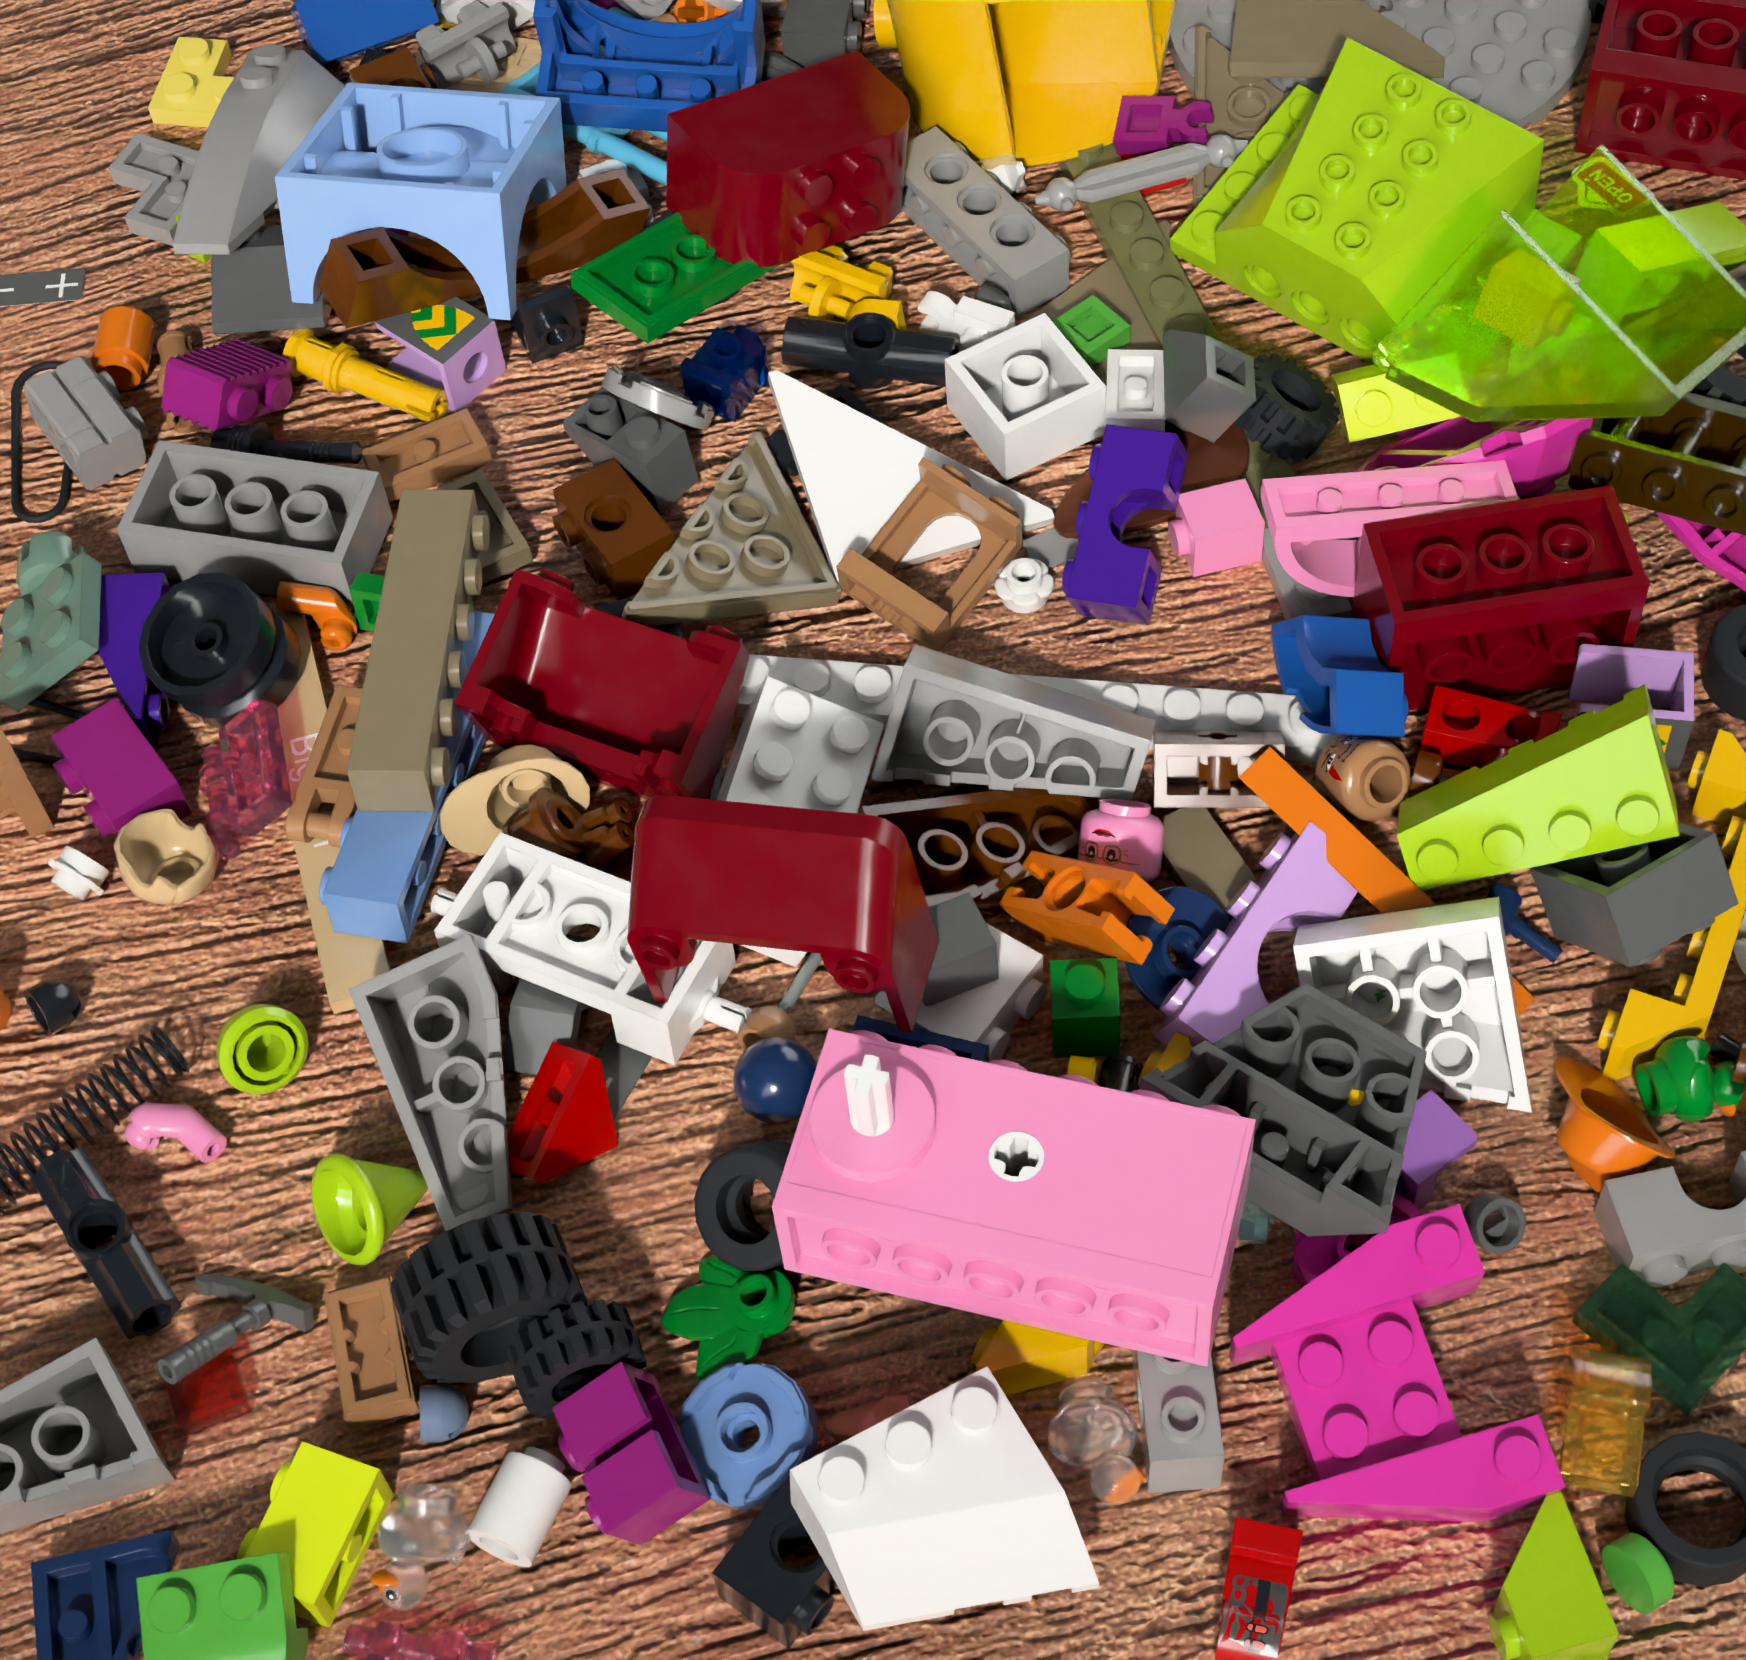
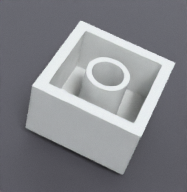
[944,313,1106,481]

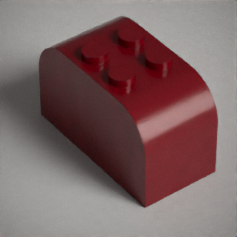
[666,50,910,267]

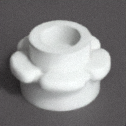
[994,558,1054,614]
[48,845,110,901]

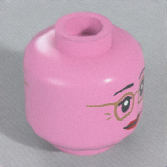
[1077,799,1165,883]

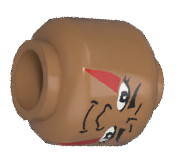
[1314,735,1411,822]

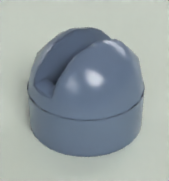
[420,1384,469,1443]

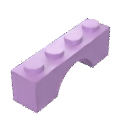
[1154,822,1358,1048]

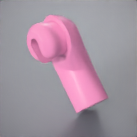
[124,1102,227,1163]

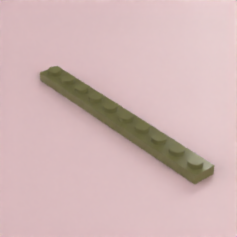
[1057,143,1296,529]

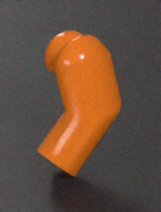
[276,581,358,651]

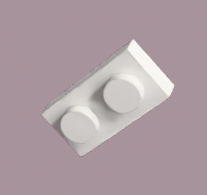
[1105,349,1165,432]

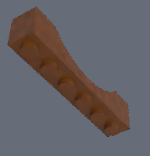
[319,168,650,329]

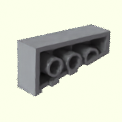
[870,644,1155,800]

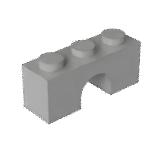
[1594,1151,1746,1287]

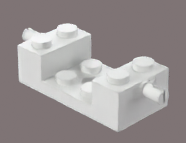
[431,832,752,1065]

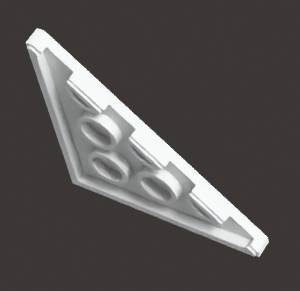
[768,370,1055,586]

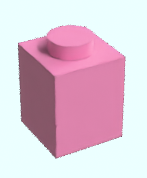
[1168,478,1265,578]

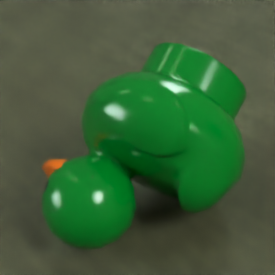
[1635,1036,1743,1123]

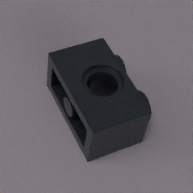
[712,1457,837,1649]

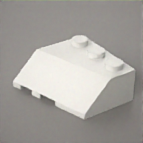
[1293,897,1532,1113]

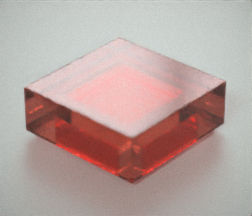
[165,1347,252,1436]

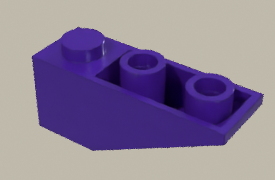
[98,572,171,753]

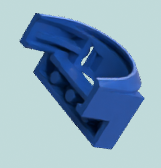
[533,0,766,132]

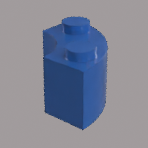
[1271,615,1408,738]

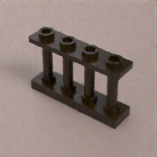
[1568,374,1746,535]

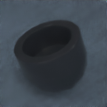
[24,979,81,1036]

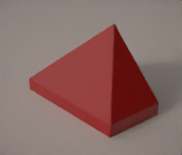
[508,1041,619,1184]

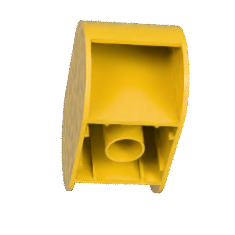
[873,0,1177,166]

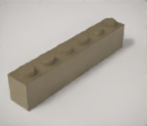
[347,489,490,812]

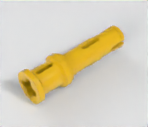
[282,328,448,423]

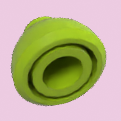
[216,1004,309,1095]

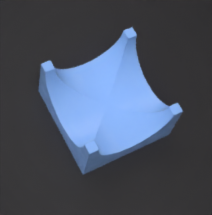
[275,82,567,320]

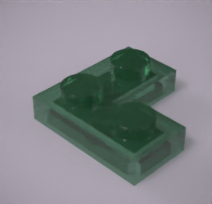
[1572,1263,1746,1417]

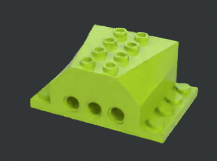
[1170,37,1584,398]

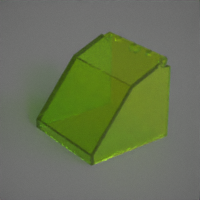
[1372,145,1746,422]

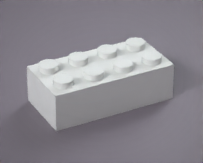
[716,676,884,967]

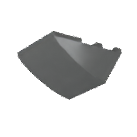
[1138,983,1427,1237]

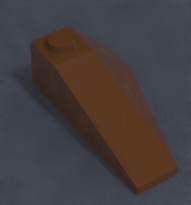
[859,788,1099,907]

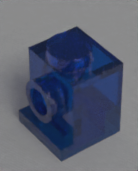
[680,327,769,422]

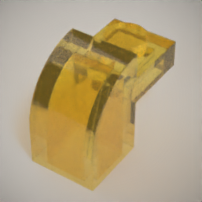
[1557,1346,1652,1498]

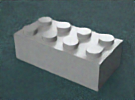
[116,440,393,608]

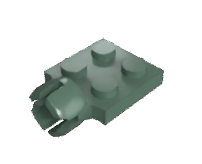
[0,531,102,711]

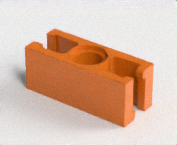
[998,850,1175,965]

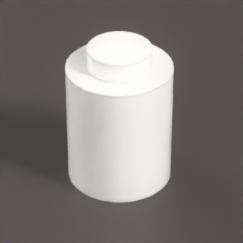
[466,1447,572,1567]

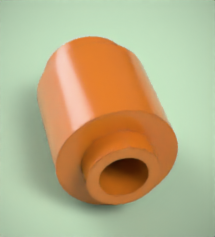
[91,305,156,391]

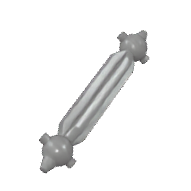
[1034,134,1248,211]

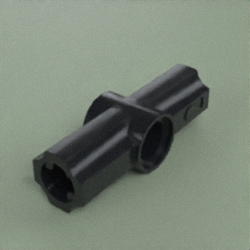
[781,313,959,389]
[30,1147,182,1340]

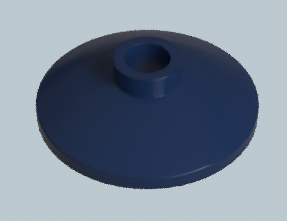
[1124,887,1231,1013]

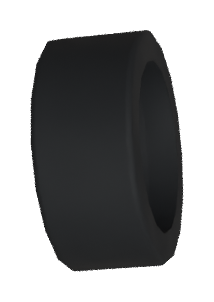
[1625,1431,1746,1587]

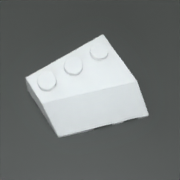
[790,1366,1099,1631]

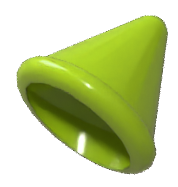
[311,1153,428,1265]

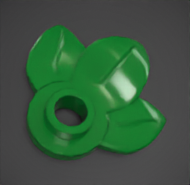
[660,1254,795,1380]

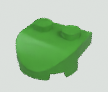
[136,1552,308,1660]

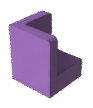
[1395,1089,1477,1210]

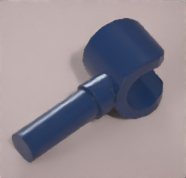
[1485,884,1563,964]

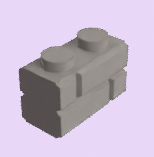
[23,356,148,491]

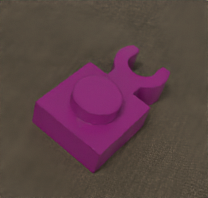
[1113,96,1215,154]

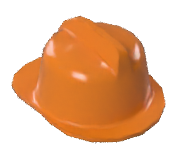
[1553,1056,1675,1193]

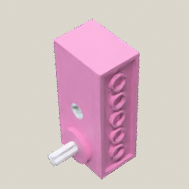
[772,1029,1256,1367]

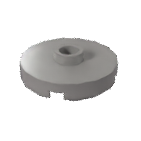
[601,365,715,430]

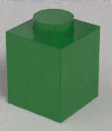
[1050,958,1120,1058]

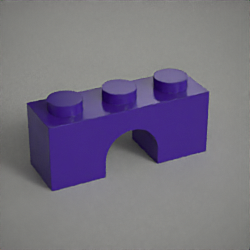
[1062,424,1189,626]

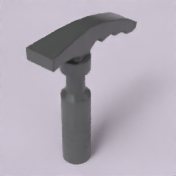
[158,1274,314,1384]

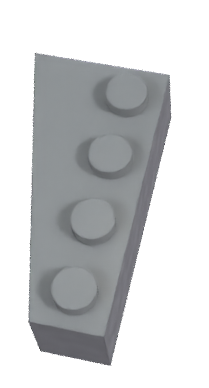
[0,1337,175,1534]

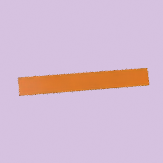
[1238,747,1535,1015]

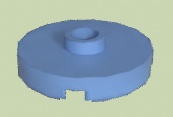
[678,1362,818,1510]

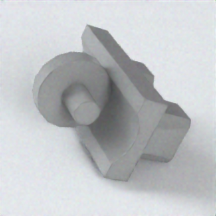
[416,0,517,89]

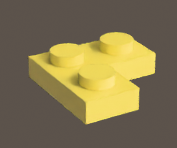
[148,37,234,128]

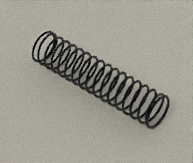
[0,1025,190,1215]

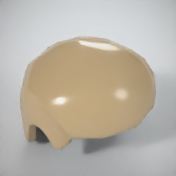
[114,809,219,905]

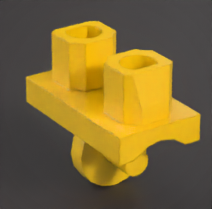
[790,245,893,321]

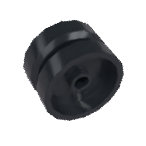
[139,573,302,729]

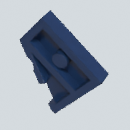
[31,1530,179,1660]

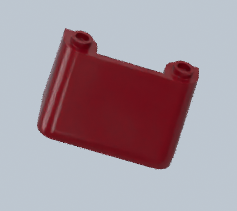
[454,569,749,799]

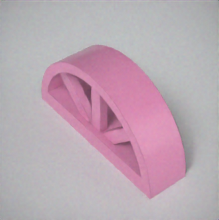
[1261,460,1519,597]

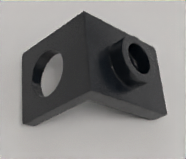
[509,285,584,364]

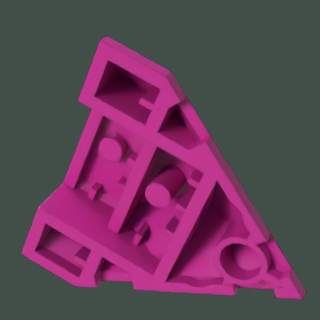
[1355,401,1596,499]

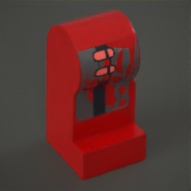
[1215,1517,1303,1660]

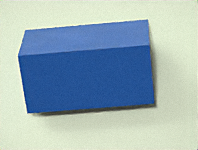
[290,0,440,67]

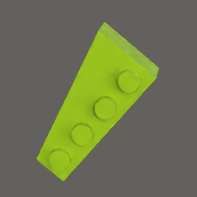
[1397,684,1680,891]

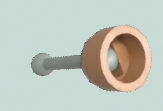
[737,953,822,1051]

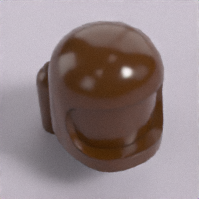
[502,787,634,869]

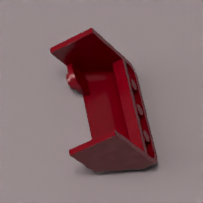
[627,795,939,1032]

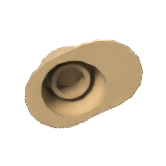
[440,744,590,855]

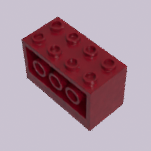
[1575,0,1746,180]
[1351,485,1650,711]

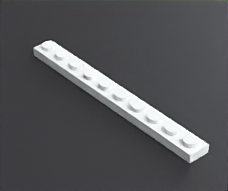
[734,654,1338,763]

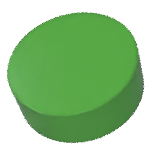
[1601,1532,1674,1614]

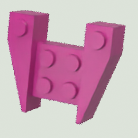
[1229,1204,1566,1523]

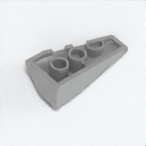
[348,934,512,1231]

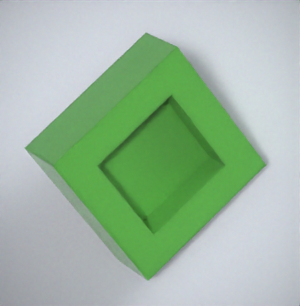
[1052,295,1131,368]

